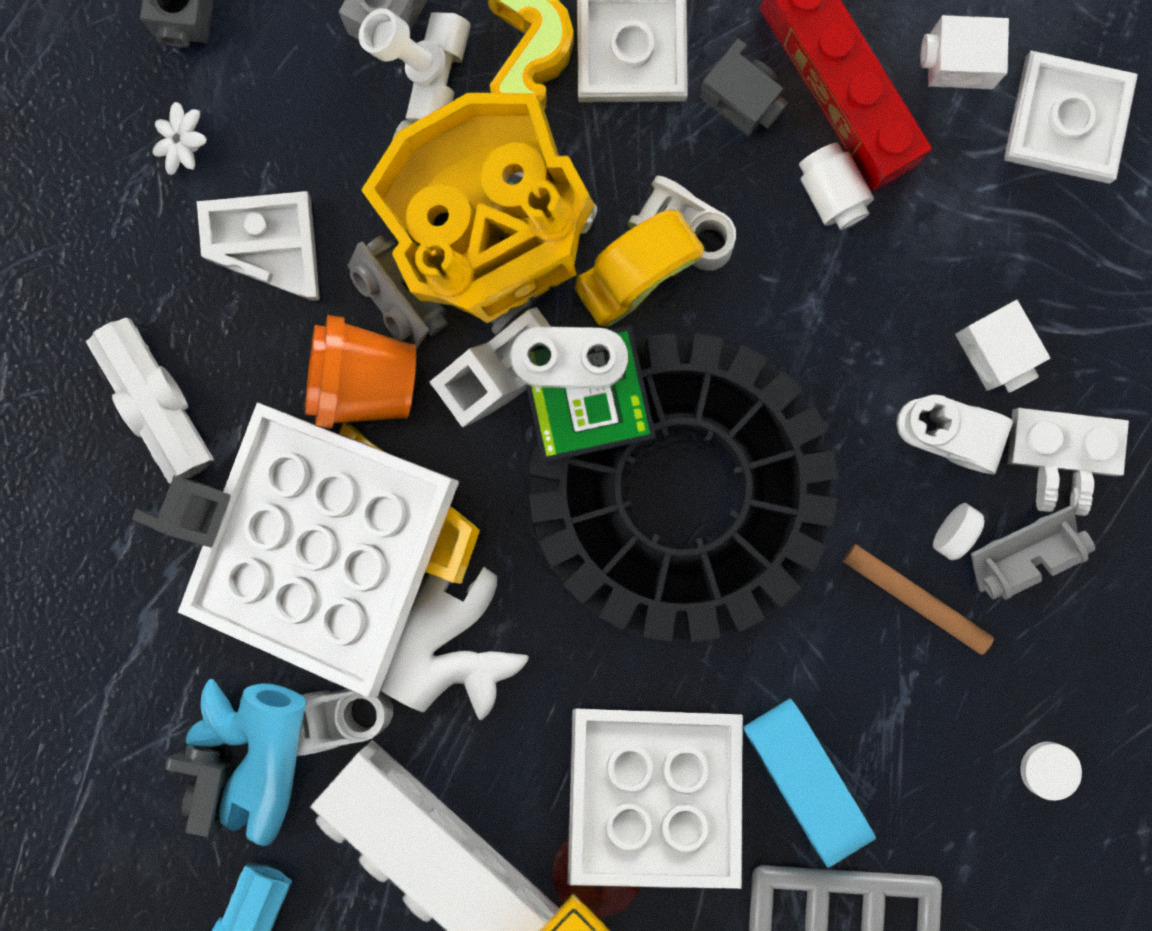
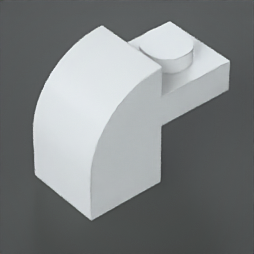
[430,307,551,428]

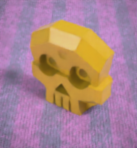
[361,93,595,323]

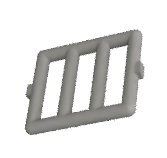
[749,865,942,931]

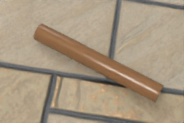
[843,544,994,655]

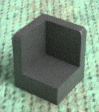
[132,475,231,548]

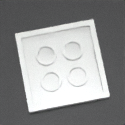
[568,709,743,889]

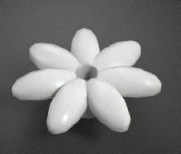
[153,102,206,175]

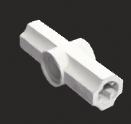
[86,317,215,484]

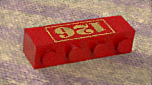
[760,0,932,192]

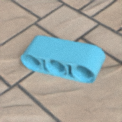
[743,698,876,868]

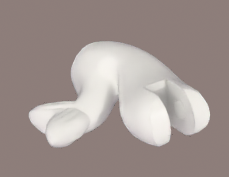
[380,567,529,720]

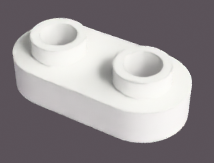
[511,327,628,389]

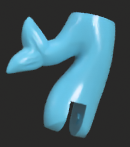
[186,679,306,846]

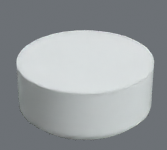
[933,503,984,560]
[1020,742,1082,800]

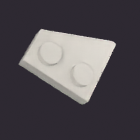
[197,191,320,301]

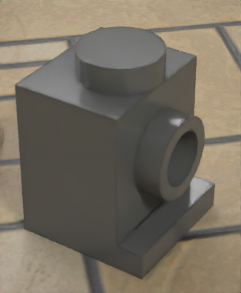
[699,38,789,137]

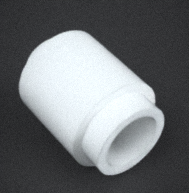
[799,143,874,230]

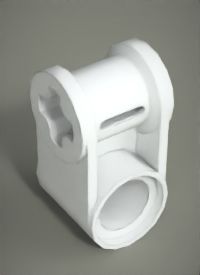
[627,176,736,271]
[896,395,1013,475]
[297,689,393,756]

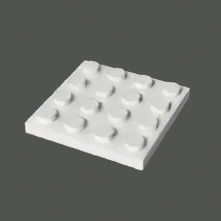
[178,403,459,698]

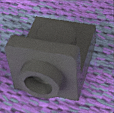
[165,745,235,838]

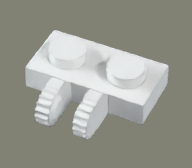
[1007,408,1129,516]

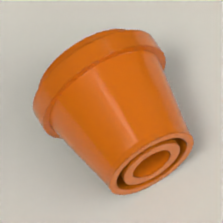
[305,315,416,429]

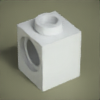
[921,15,1009,89]
[955,300,1050,393]

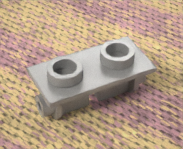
[347,235,448,350]
[971,505,1095,600]

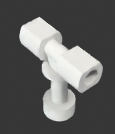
[359,8,471,123]

